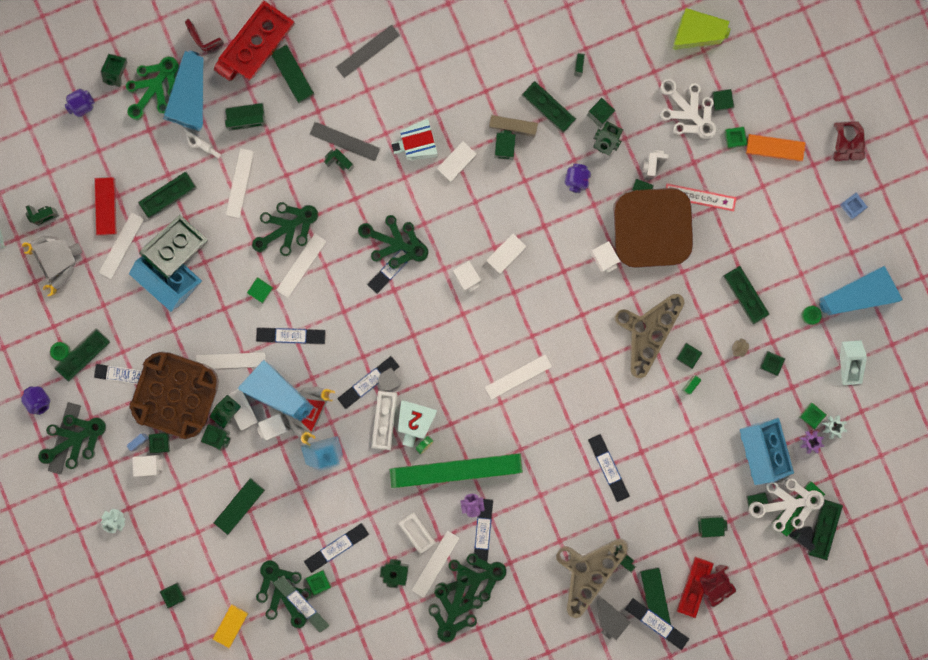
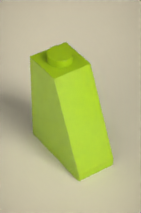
[672,8,731,50]

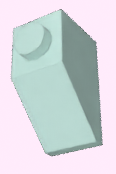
[840,340,867,385]

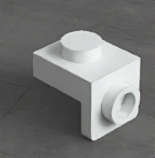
[643,150,669,179]

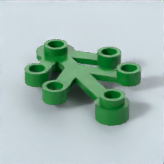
[126,56,179,120]

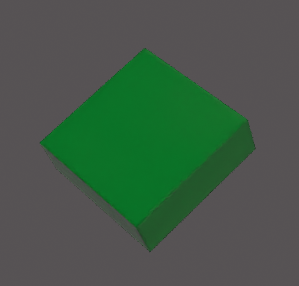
[724,127,747,149]
[247,277,274,304]
[682,375,701,395]
[799,402,827,430]
[306,569,331,596]

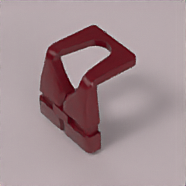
[185,18,224,52]
[833,121,865,161]
[699,564,736,607]

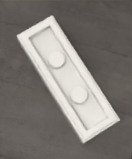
[371,391,397,450]

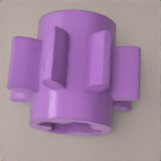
[799,431,824,454]
[460,493,484,518]

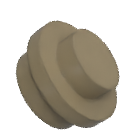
[732,338,749,357]

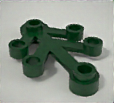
[252,202,318,257]
[358,215,429,269]
[38,415,106,469]
[435,553,507,605]
[256,560,312,629]
[428,569,483,643]

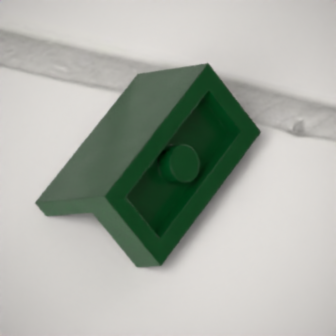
[225,103,266,131]

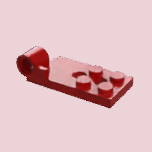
[214,0,295,82]

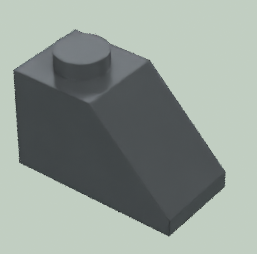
[596,595,631,641]

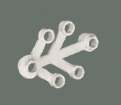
[660,79,716,139]
[749,478,824,532]

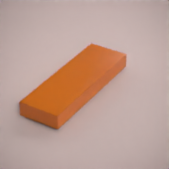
[745,134,806,162]

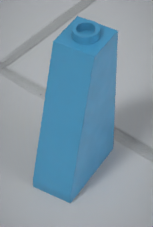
[163,50,203,131]
[819,266,903,315]
[238,360,314,421]
[301,436,343,470]

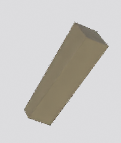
[489,115,538,137]

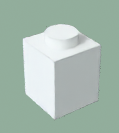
[590,241,620,273]
[453,261,481,292]
[257,413,289,440]
[133,455,163,476]

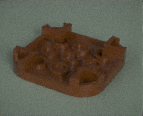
[613,187,693,268]
[129,351,219,439]

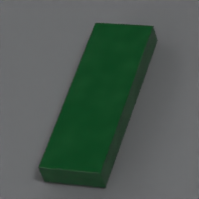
[271,44,315,104]
[521,81,576,134]
[138,171,197,219]
[723,266,770,325]
[54,328,110,382]
[213,478,265,535]
[807,499,843,560]
[640,567,671,625]

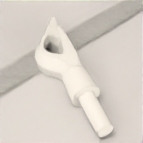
[184,128,221,159]

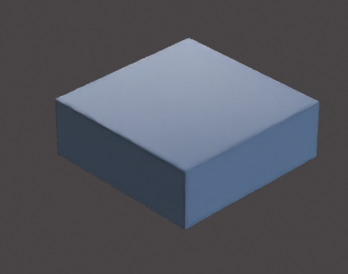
[840,192,868,219]
[126,433,149,451]

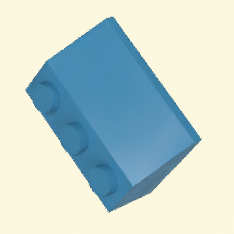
[129,256,202,312]
[739,418,794,485]

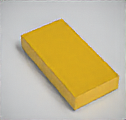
[213,604,249,648]

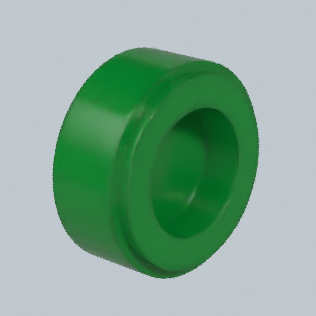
[801,306,822,325]
[50,342,71,361]
[416,436,434,455]

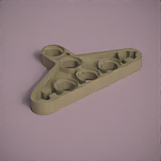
[615,294,684,378]
[556,539,628,618]

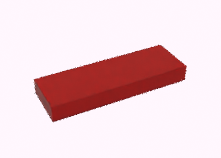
[95,177,117,235]
[677,557,714,618]

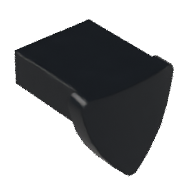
[789,526,816,552]

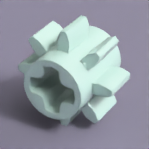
[822,416,847,439]
[100,509,126,533]

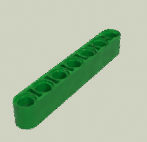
[389,453,523,488]

